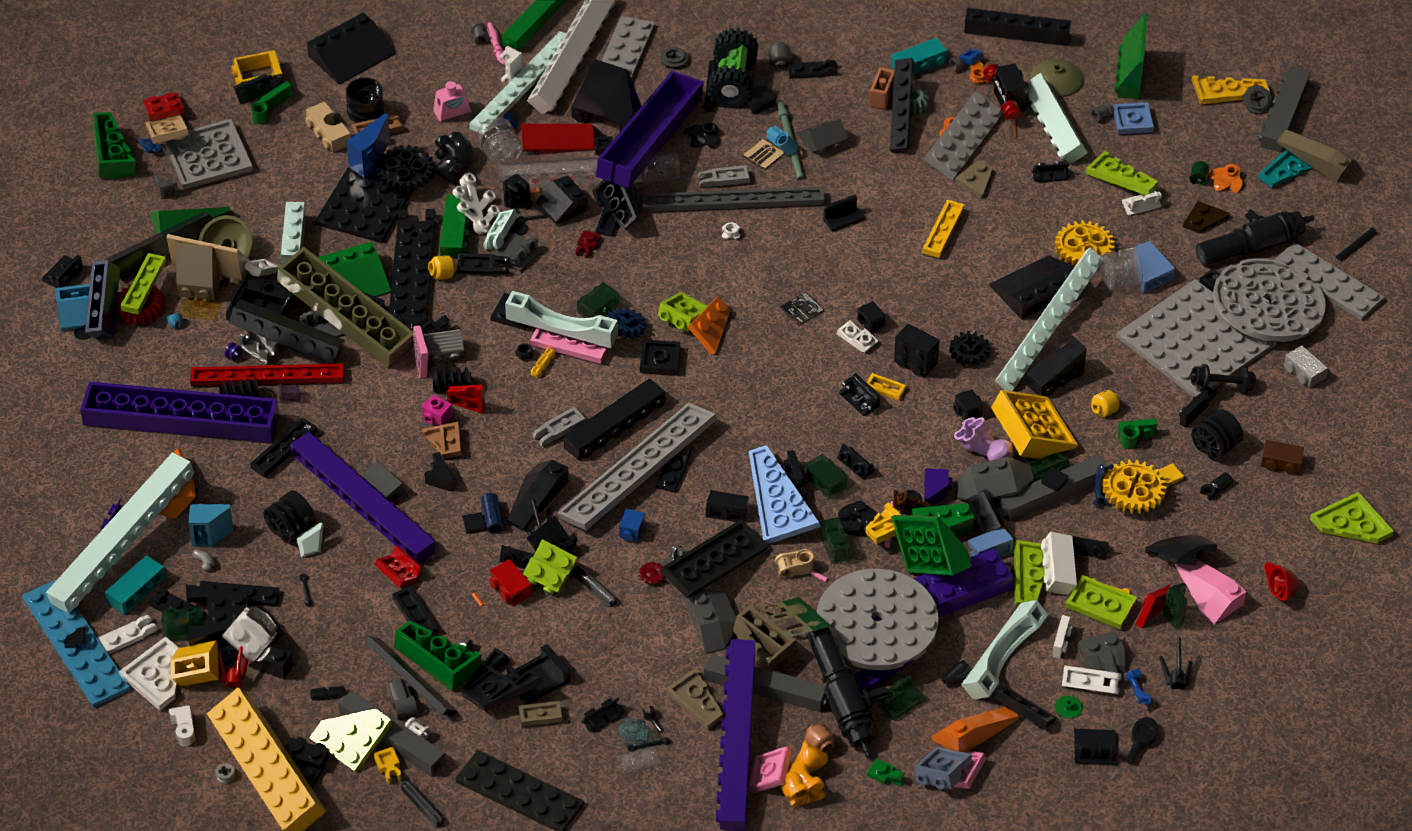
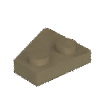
[955,160,993,199]

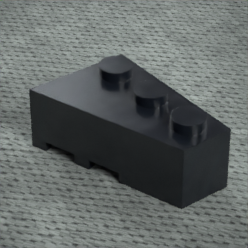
[1026,335,1087,396]

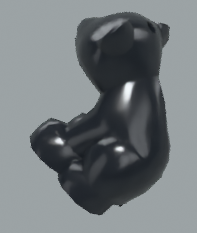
[434,132,474,186]

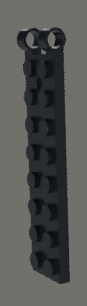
[389,208,436,331]

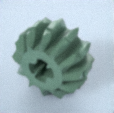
[911,87,929,116]

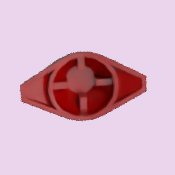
[1264,562,1301,601]

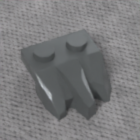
[1078,631,1128,680]

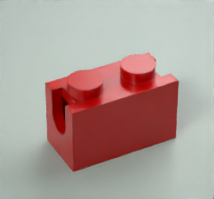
[489,559,532,606]

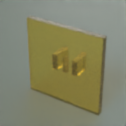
[180,292,224,321]

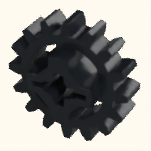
[949,331,990,367]

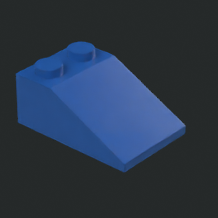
[346,113,390,177]

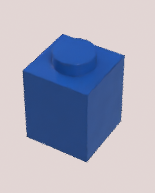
[619,509,645,541]

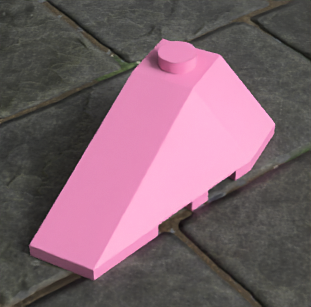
[1175,559,1246,625]

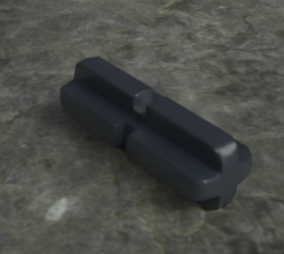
[310,686,346,701]

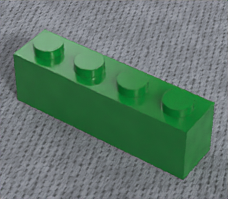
[440,194,472,259]

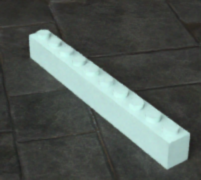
[46,452,194,614]

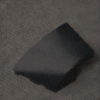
[1145,535,1217,565]

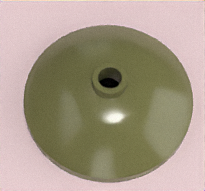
[1030,59,1083,97]
[199,215,253,258]

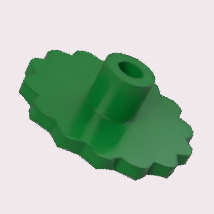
[1054,695,1083,719]

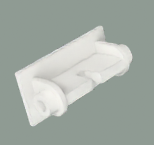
[1122,191,1162,216]

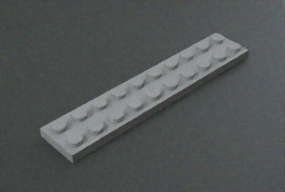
[557,403,717,530]

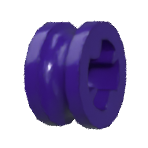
[224,342,242,361]

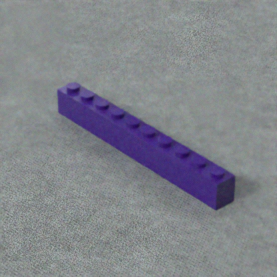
[291,432,435,564]
[716,639,756,831]

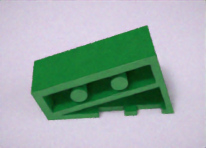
[912,503,974,537]

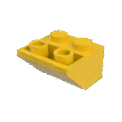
[171,641,219,686]

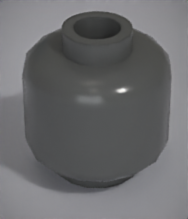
[768,42,792,69]

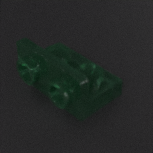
[1027,453,1070,482]
[1162,583,1187,630]
[161,607,204,641]
[878,675,926,721]

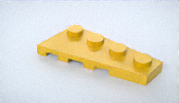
[1192,75,1270,105]

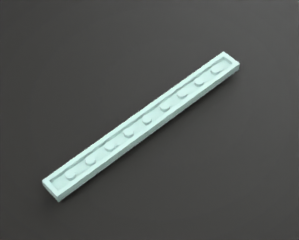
[469,31,566,135]
[995,248,1104,391]

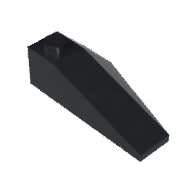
[592,180,639,230]

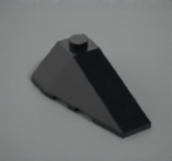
[507,459,569,530]

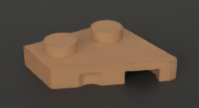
[422,422,462,459]

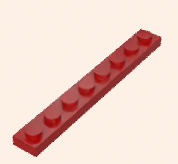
[190,363,344,386]

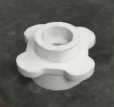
[722,222,740,239]

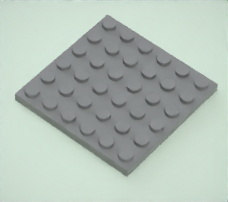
[1116,279,1276,397]

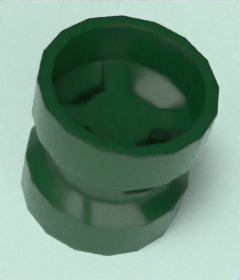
[1189,161,1210,186]

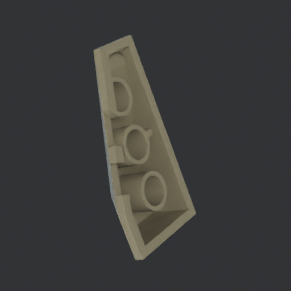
[1276,129,1354,182]

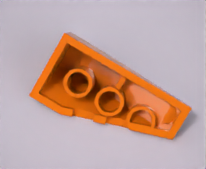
[931,707,1019,753]

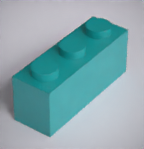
[891,38,947,74]
[105,555,166,615]

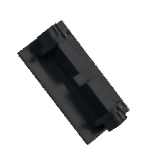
[1031,161,1070,182]
[837,444,875,480]
[1072,536,1109,559]
[499,545,534,569]
[581,697,624,732]

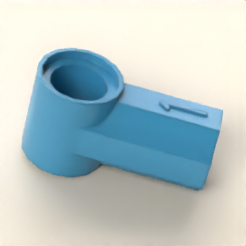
[766,126,798,155]

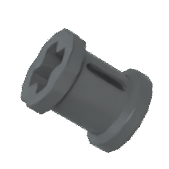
[471,22,490,45]
[1090,101,1114,122]

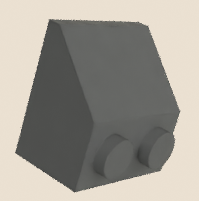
[796,118,848,153]

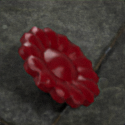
[639,562,665,585]

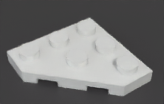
[119,637,179,710]

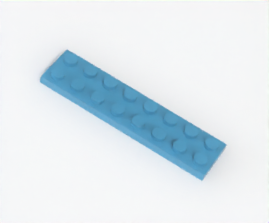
[22,579,130,708]

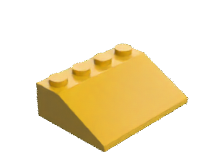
[991,390,1078,458]

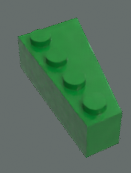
[93,112,136,178]
[394,621,482,691]

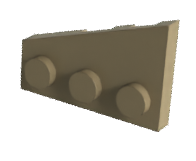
[666,667,723,730]

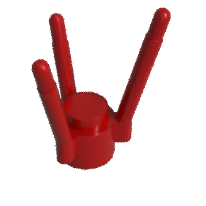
[218,645,248,689]

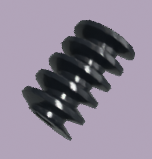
[433,367,472,392]
[218,377,259,397]

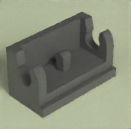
[240,331,280,365]
[361,462,406,502]

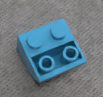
[55,284,90,331]
[188,504,234,547]

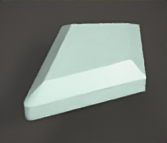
[296,523,323,558]

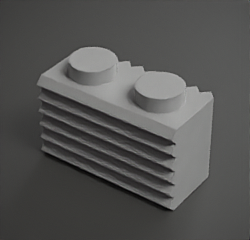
[423,329,464,362]
[1284,345,1328,388]

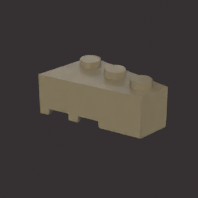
[733,605,795,671]

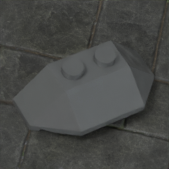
[954,457,1034,501]
[682,589,736,654]

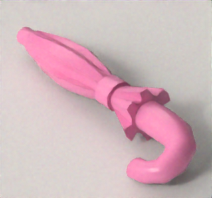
[488,22,505,65]

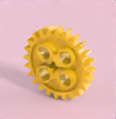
[1055,220,1115,266]
[1102,460,1167,514]

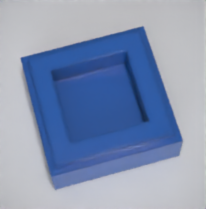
[959,49,984,65]

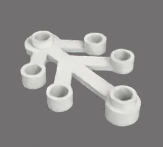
[453,173,500,235]

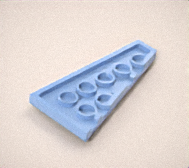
[749,445,821,544]

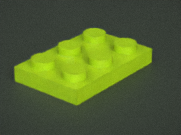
[1065,575,1137,630]

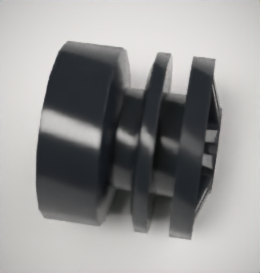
[346,77,384,123]
[1191,409,1244,460]
[263,490,316,543]

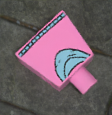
[433,81,471,123]

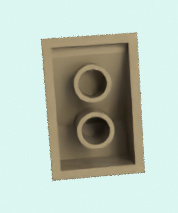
[176,242,221,300]

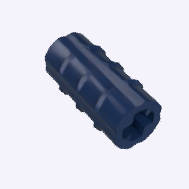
[481,493,504,533]

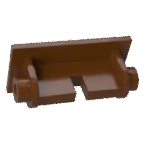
[893,490,931,516]

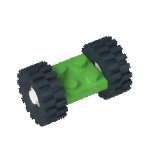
[708,28,759,109]

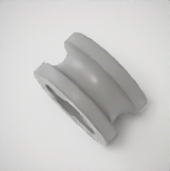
[216,763,235,783]

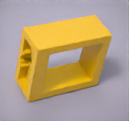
[231,50,283,85]

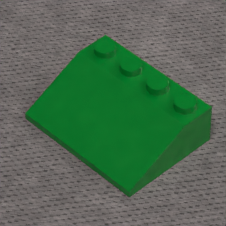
[1115,14,1148,100]
[318,241,391,297]
[891,515,971,575]

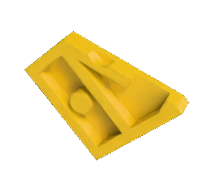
[865,502,901,544]

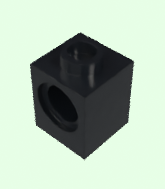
[857,301,886,333]

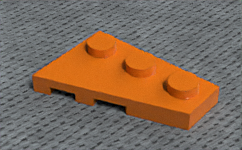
[688,296,730,354]

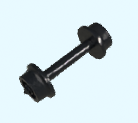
[1190,364,1256,393]

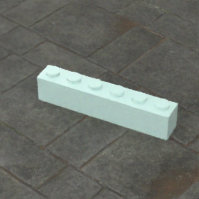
[1026,73,1088,164]

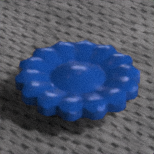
[139,138,162,153]

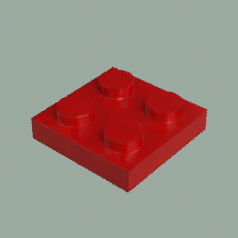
[143,92,185,121]

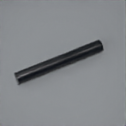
[1336,228,1376,261]

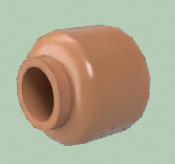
[805,724,835,754]

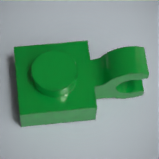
[867,758,905,787]

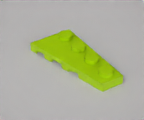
[1086,151,1158,195]
[1014,540,1045,607]

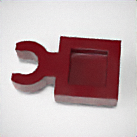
[576,230,601,258]

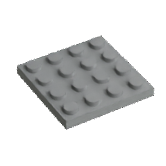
[164,119,253,190]

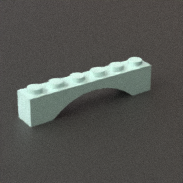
[505,291,618,348]
[961,600,1048,699]

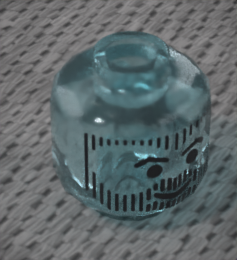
[618,717,649,746]

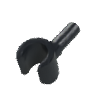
[643,706,663,733]

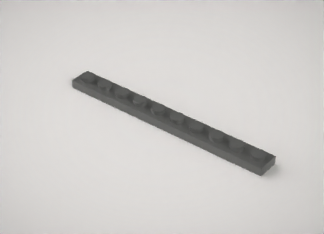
[642,187,824,212]

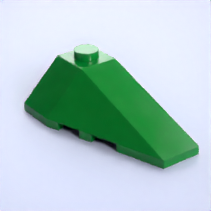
[150,207,230,233]

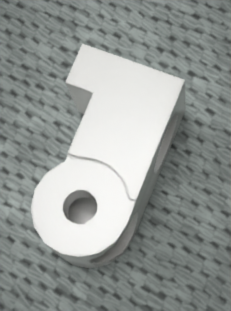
[169,706,195,746]

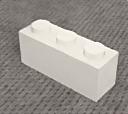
[1041,532,1077,595]

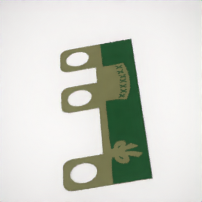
[760,597,831,636]

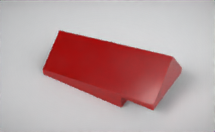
[520,124,595,154]

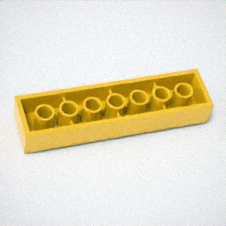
[207,687,327,831]

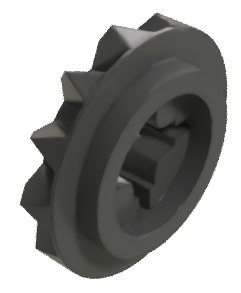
[660,47,688,69]
[1243,85,1271,113]

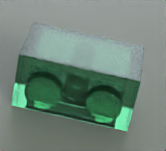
[577,282,619,318]
[804,453,847,499]
[819,517,851,564]

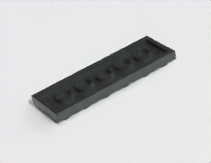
[660,519,769,599]
[455,749,584,831]

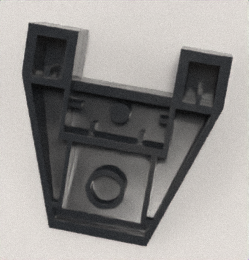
[571,59,642,132]

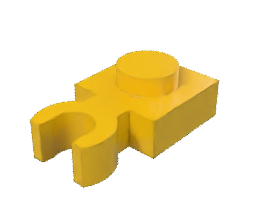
[373,747,401,784]

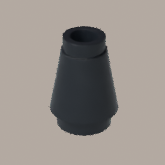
[941,660,972,688]

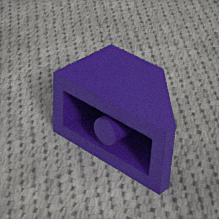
[924,468,952,507]

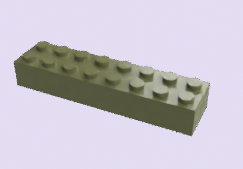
[277,247,413,368]

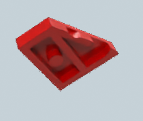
[447,385,486,414]
[1135,585,1176,629]

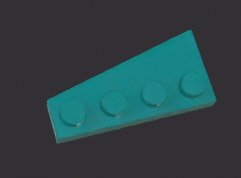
[1257,150,1313,188]

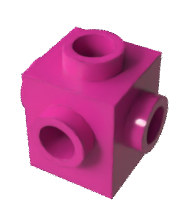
[421,395,453,426]

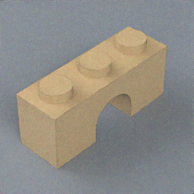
[305,102,351,152]

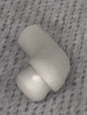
[192,549,215,572]

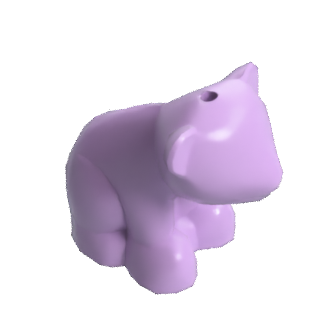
[954,417,1016,461]

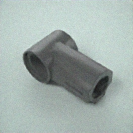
[389,678,418,719]

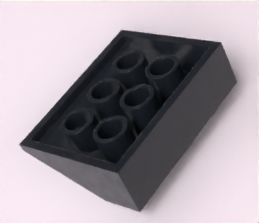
[307,12,396,84]
[989,255,1074,320]

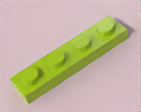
[120,253,166,314]

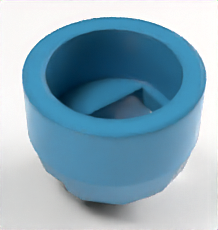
[167,314,183,328]

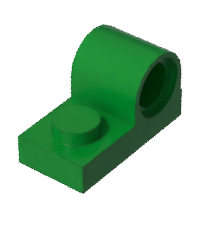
[1117,418,1158,449]

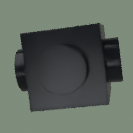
[953,389,983,421]

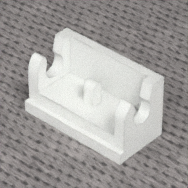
[500,46,522,84]

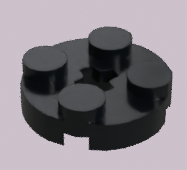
[838,501,876,537]

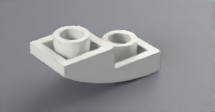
[836,320,878,353]

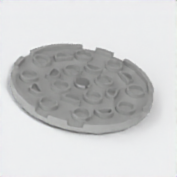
[1213,258,1326,342]
[817,569,938,670]

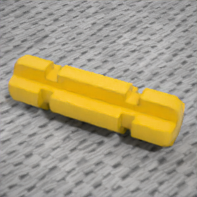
[531,347,556,378]

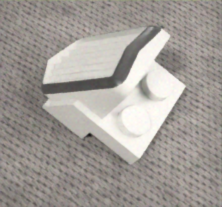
[222,607,277,663]

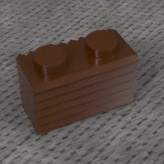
[1261,440,1304,474]

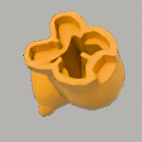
[781,740,828,807]

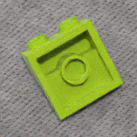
[657,292,708,332]
[523,539,578,594]

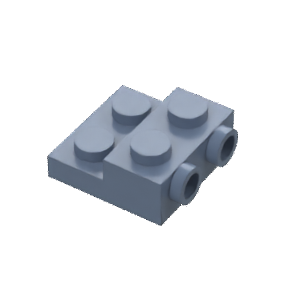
[914,746,972,789]

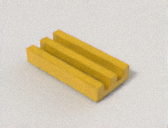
[866,373,907,401]

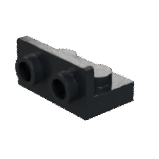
[42,255,83,288]

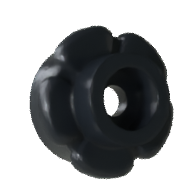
[516,343,534,360]

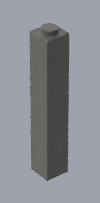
[998,455,1108,521]
[704,654,828,712]
[338,691,446,777]

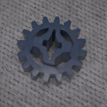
[607,307,647,339]

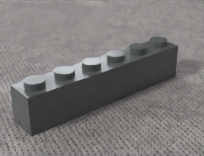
[1258,66,1310,153]

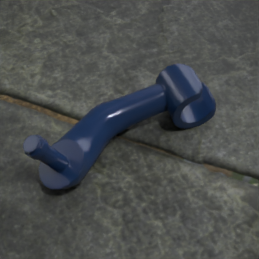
[1093,464,1114,508]

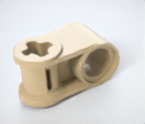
[775,549,814,579]

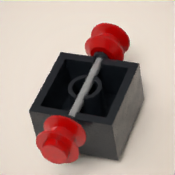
[983,63,1029,120]

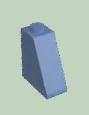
[1133,241,1175,293]

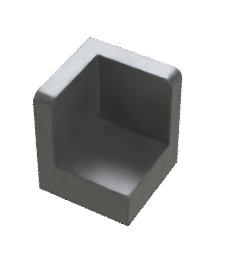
[153,173,179,199]

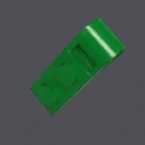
[251,81,293,124]

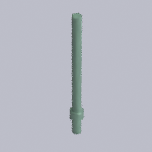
[777,100,804,180]

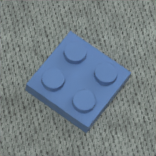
[1113,102,1154,134]

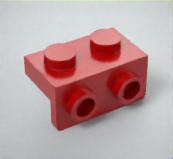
[375,545,422,588]

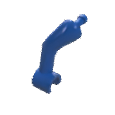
[1126,669,1152,705]

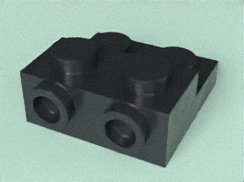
[285,737,329,789]

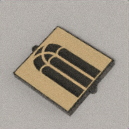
[742,139,785,170]

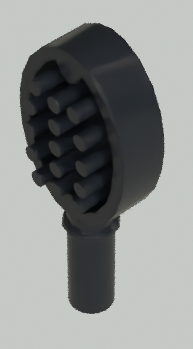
[1125,717,1158,764]

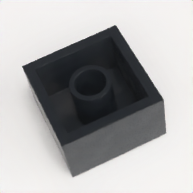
[894,324,940,377]

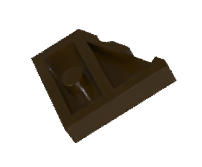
[1183,201,1230,234]

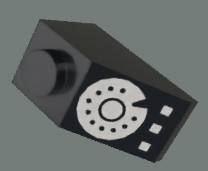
[248,645,294,680]

